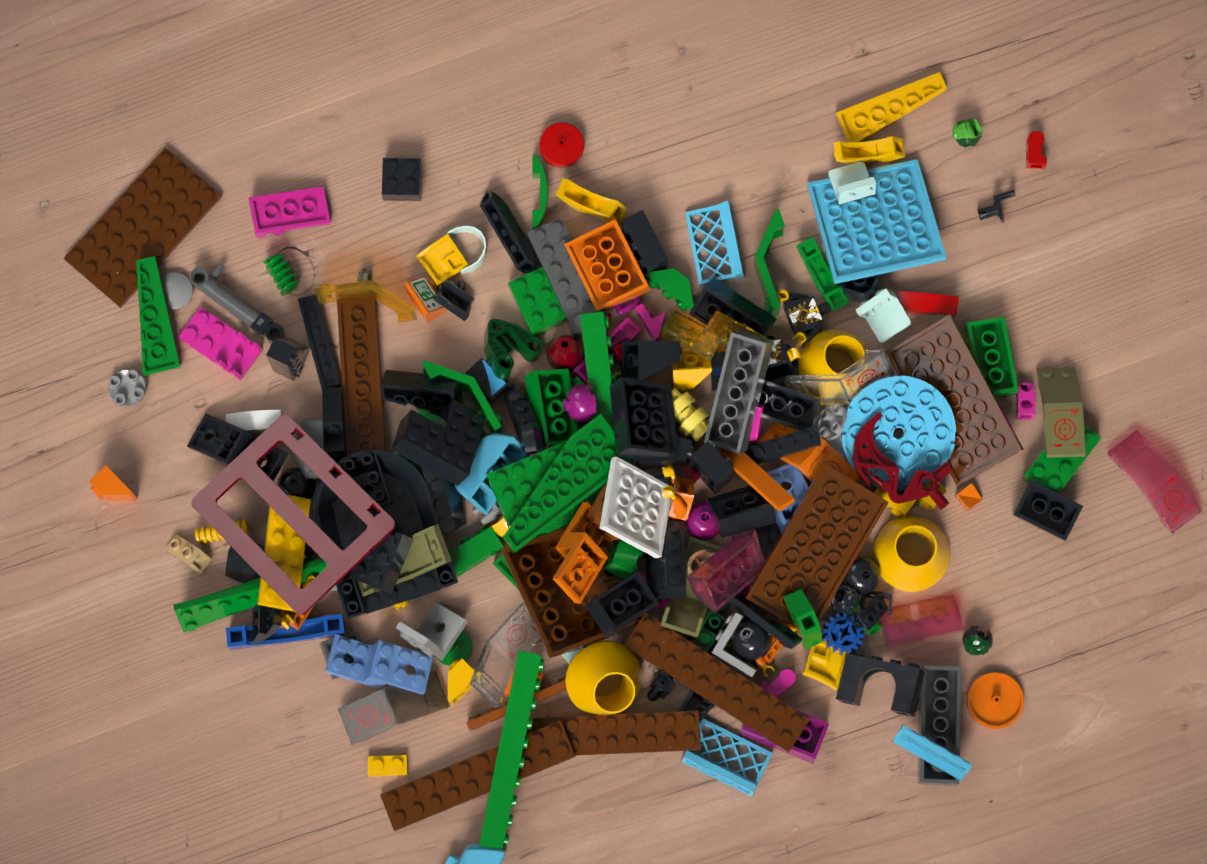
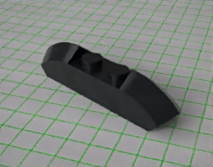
[480,190,535,273]
[504,384,544,452]

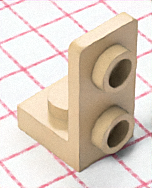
[165,534,212,575]

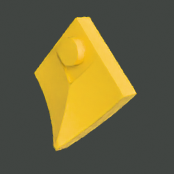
[415,234,469,287]
[802,641,846,690]

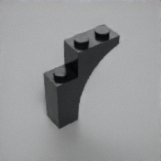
[322,387,346,463]

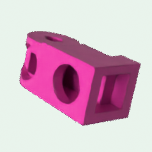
[1016,382,1036,420]
[759,669,796,698]

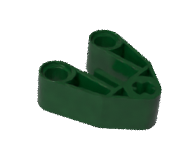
[484,319,543,379]

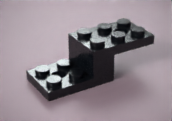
[187,413,289,481]

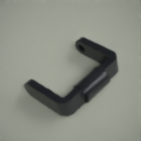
[860,591,893,615]

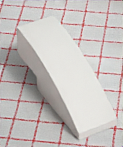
[226,410,283,433]

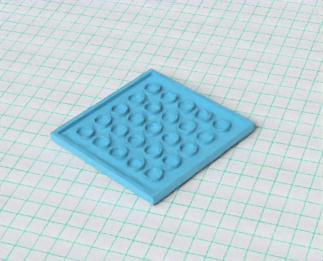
[807,159,946,284]

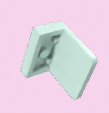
[828,162,876,204]
[856,289,911,343]

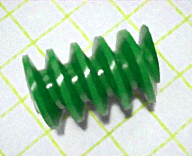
[263,253,300,296]

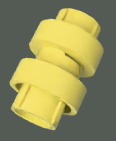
[672,388,710,443]

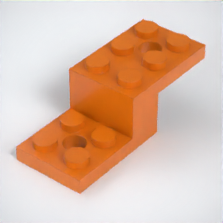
[553,502,608,604]

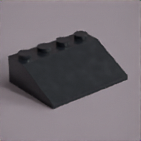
[610,377,679,459]

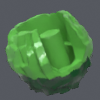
[952,119,983,148]

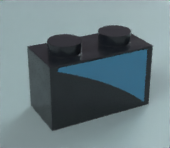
[465,358,508,403]

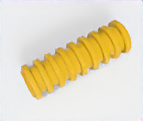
[195,518,250,545]

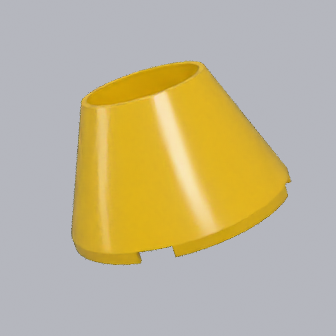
[798,330,874,404]
[873,515,950,592]
[565,641,642,715]

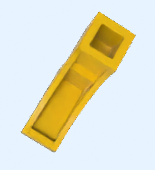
[834,136,905,164]
[556,178,628,226]
[874,481,948,518]

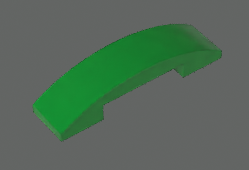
[532,155,548,230]
[796,237,849,312]

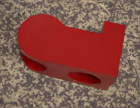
[1026,131,1047,169]

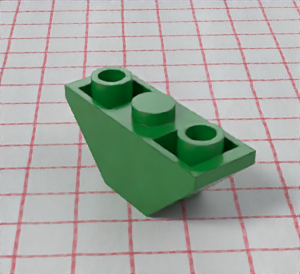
[644,268,694,312]
[783,589,822,650]

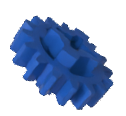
[821,613,865,656]

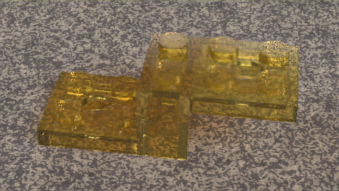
[660,310,767,361]

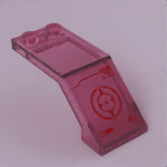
[1107,430,1202,534]

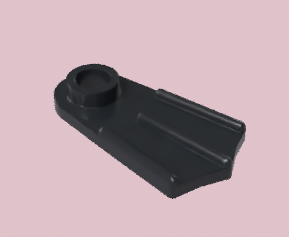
[755,523,780,561]

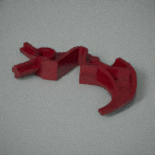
[852,412,953,510]

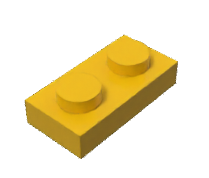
[368,755,408,777]

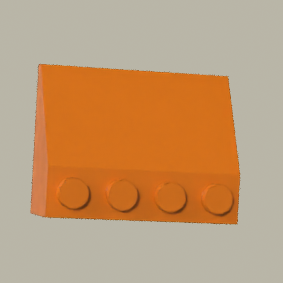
[564,219,650,312]

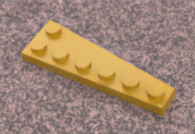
[836,72,947,142]

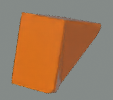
[955,483,983,511]

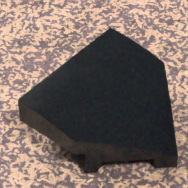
[434,280,475,321]

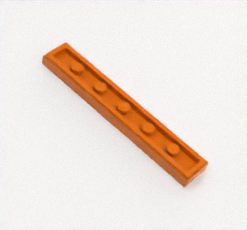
[719,448,794,512]

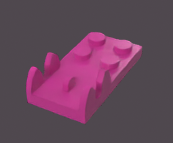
[248,186,330,238]
[178,306,263,381]

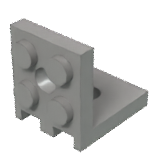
[395,602,468,661]
[712,611,759,677]

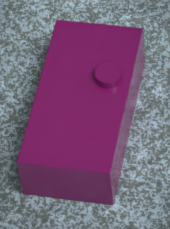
[741,710,829,764]

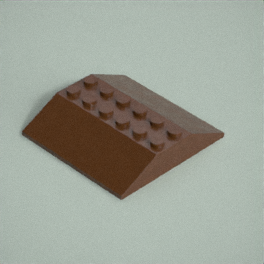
[501,525,649,658]

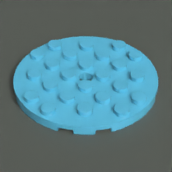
[840,375,956,491]

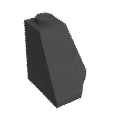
[288,418,325,479]

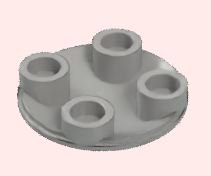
[161,272,193,309]
[108,369,146,407]
[819,403,846,441]

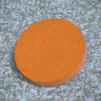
[967,672,1024,729]

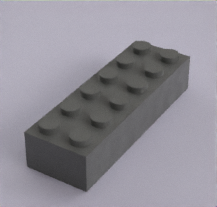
[527,217,609,338]
[704,330,774,454]
[918,665,961,786]

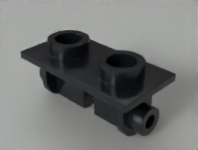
[854,593,888,632]
[647,670,676,701]

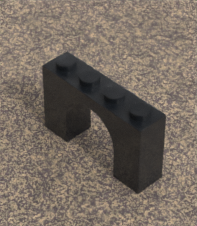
[836,652,925,717]

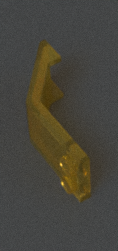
[315,280,417,323]

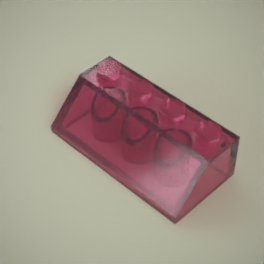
[687,534,764,612]
[880,595,964,648]

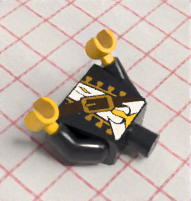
[776,289,831,347]
[765,335,801,379]

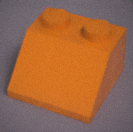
[89,465,137,501]

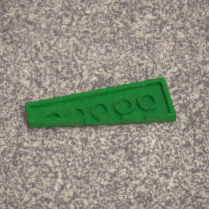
[136,256,181,376]
[173,582,260,632]

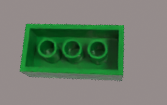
[964,317,1019,398]
[525,369,578,451]
[1022,425,1101,494]

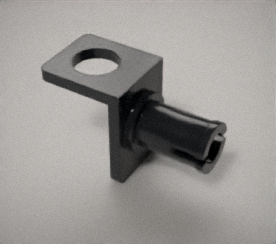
[977,190,1016,223]

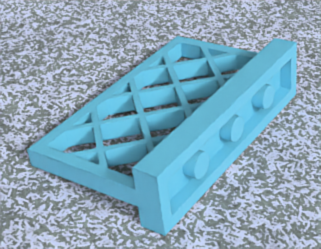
[685,201,745,286]
[682,719,773,797]
[892,724,972,781]

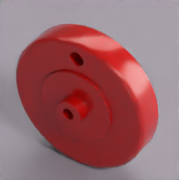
[539,122,584,168]

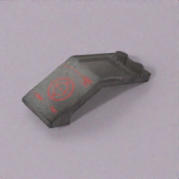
[338,671,450,745]

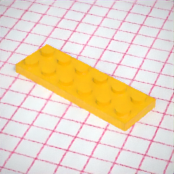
[257,495,311,611]

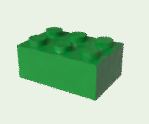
[508,267,567,337]

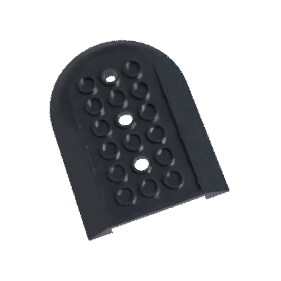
[315,450,459,619]

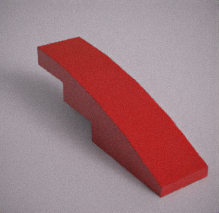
[893,291,959,317]

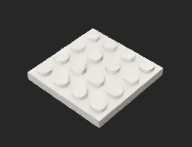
[600,457,671,558]

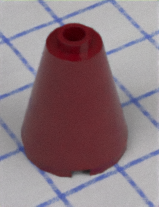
[546,335,584,373]

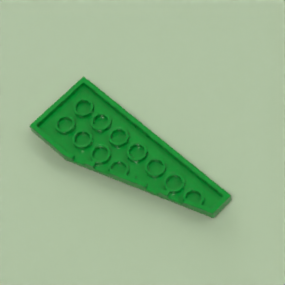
[503,414,635,552]

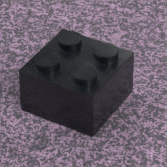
[382,158,422,201]

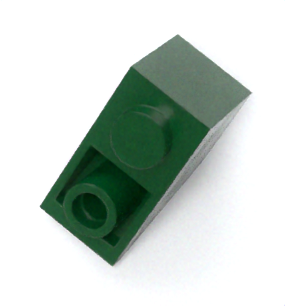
[691,609,727,654]

